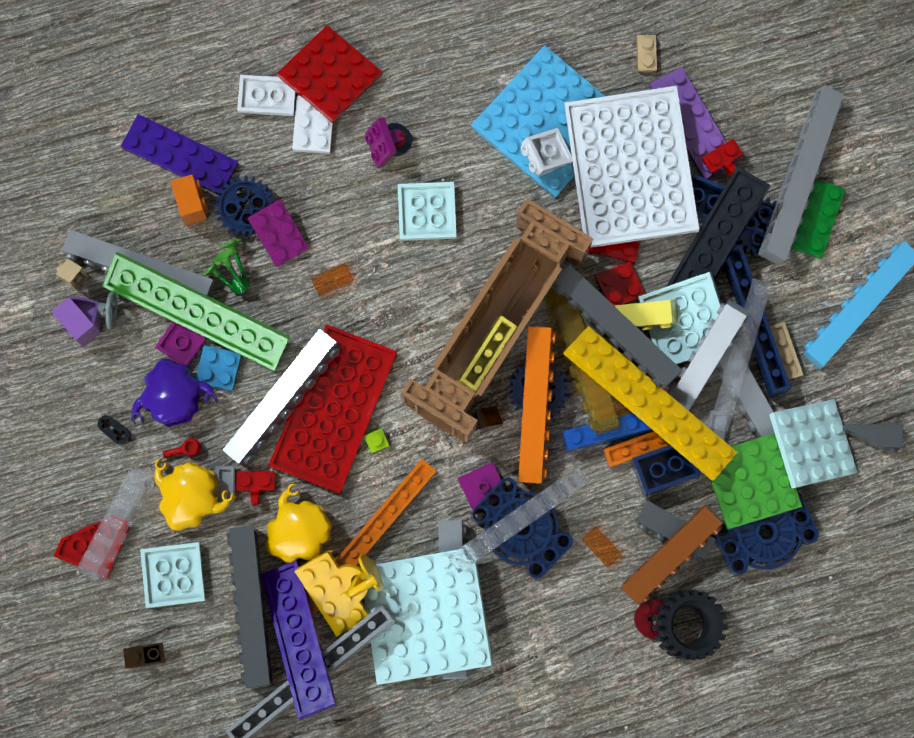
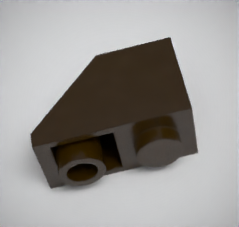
[473,406,503,434]
[123,642,165,669]

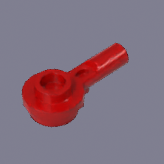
[163,438,202,458]

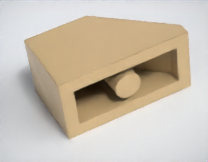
[56,259,89,291]

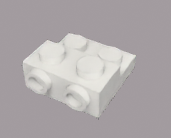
[521,128,573,177]

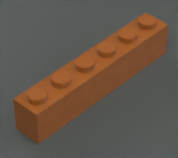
[621,504,723,605]

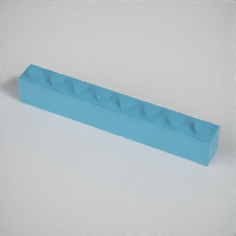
[802,241,914,370]

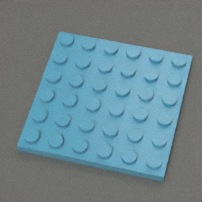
[471,45,606,199]

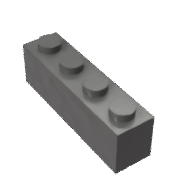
[634,500,716,562]

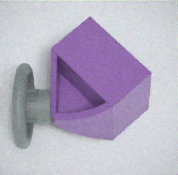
[51,292,117,347]

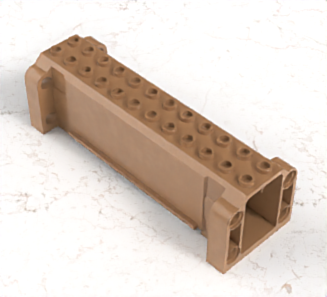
[401,198,593,443]

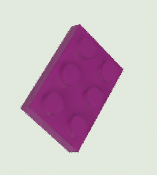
[247,199,309,267]

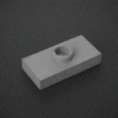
[215,466,236,505]

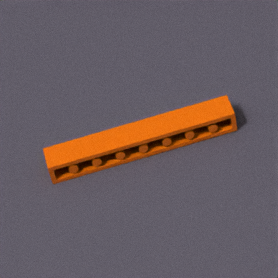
[518,326,556,484]

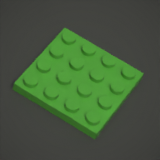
[710,433,802,530]

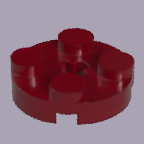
[634,599,663,639]

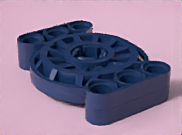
[471,477,573,578]
[712,491,819,576]

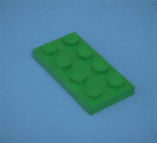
[790,178,845,259]

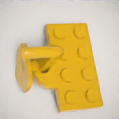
[294,550,384,636]

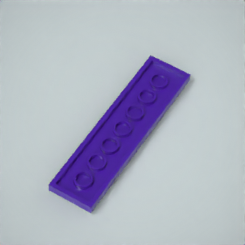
[261,560,337,720]

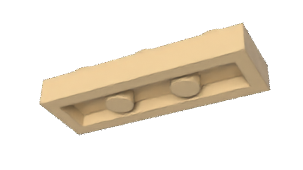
[770,321,803,380]

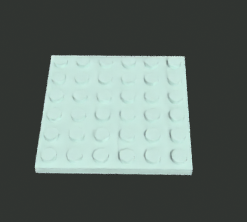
[360,547,493,685]

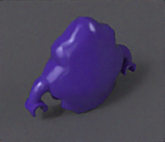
[131,358,218,427]

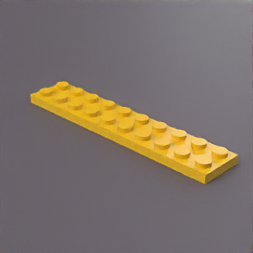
[563,326,737,481]

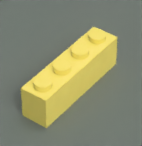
[456,316,517,391]

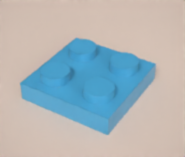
[196,345,242,391]

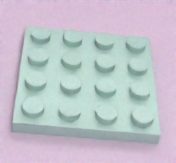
[639,272,734,365]
[769,399,858,489]

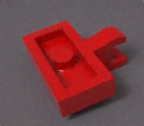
[701,138,743,177]
[235,471,275,505]

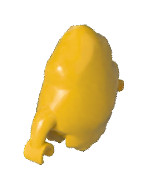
[154,459,236,531]
[265,484,339,563]

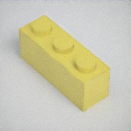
[615,300,677,330]

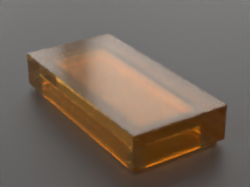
[311,263,354,297]
[581,526,622,568]

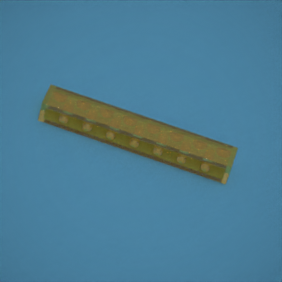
[545,290,619,435]

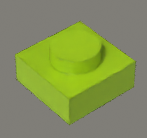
[364,428,389,454]

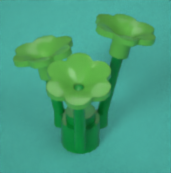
[203,238,251,295]

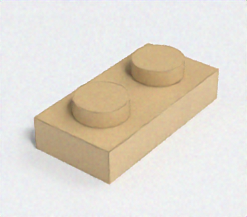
[637,35,657,73]

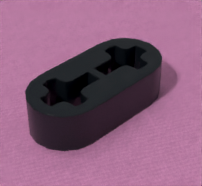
[97,415,131,446]

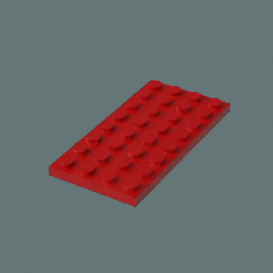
[268,324,397,494]

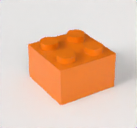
[170,175,209,226]

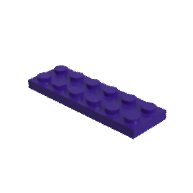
[121,114,239,195]

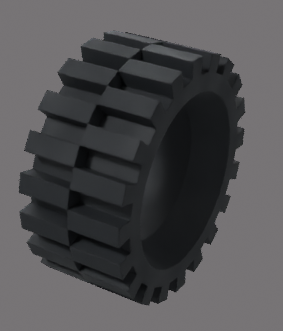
[652,590,728,660]

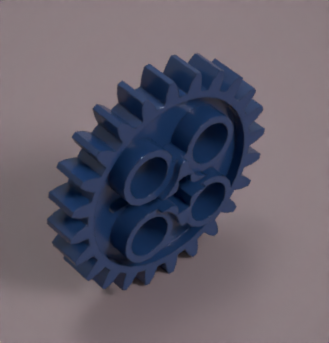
[214,175,275,238]
[738,197,777,258]
[508,361,570,418]

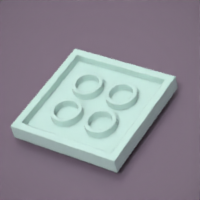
[398,182,457,241]
[140,542,206,608]

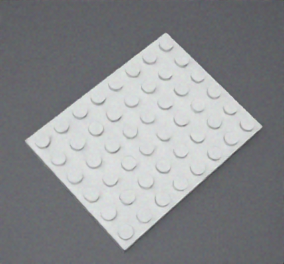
[564,86,699,248]

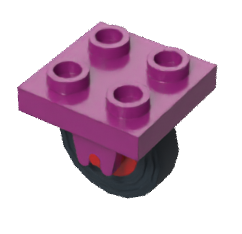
[365,117,412,168]

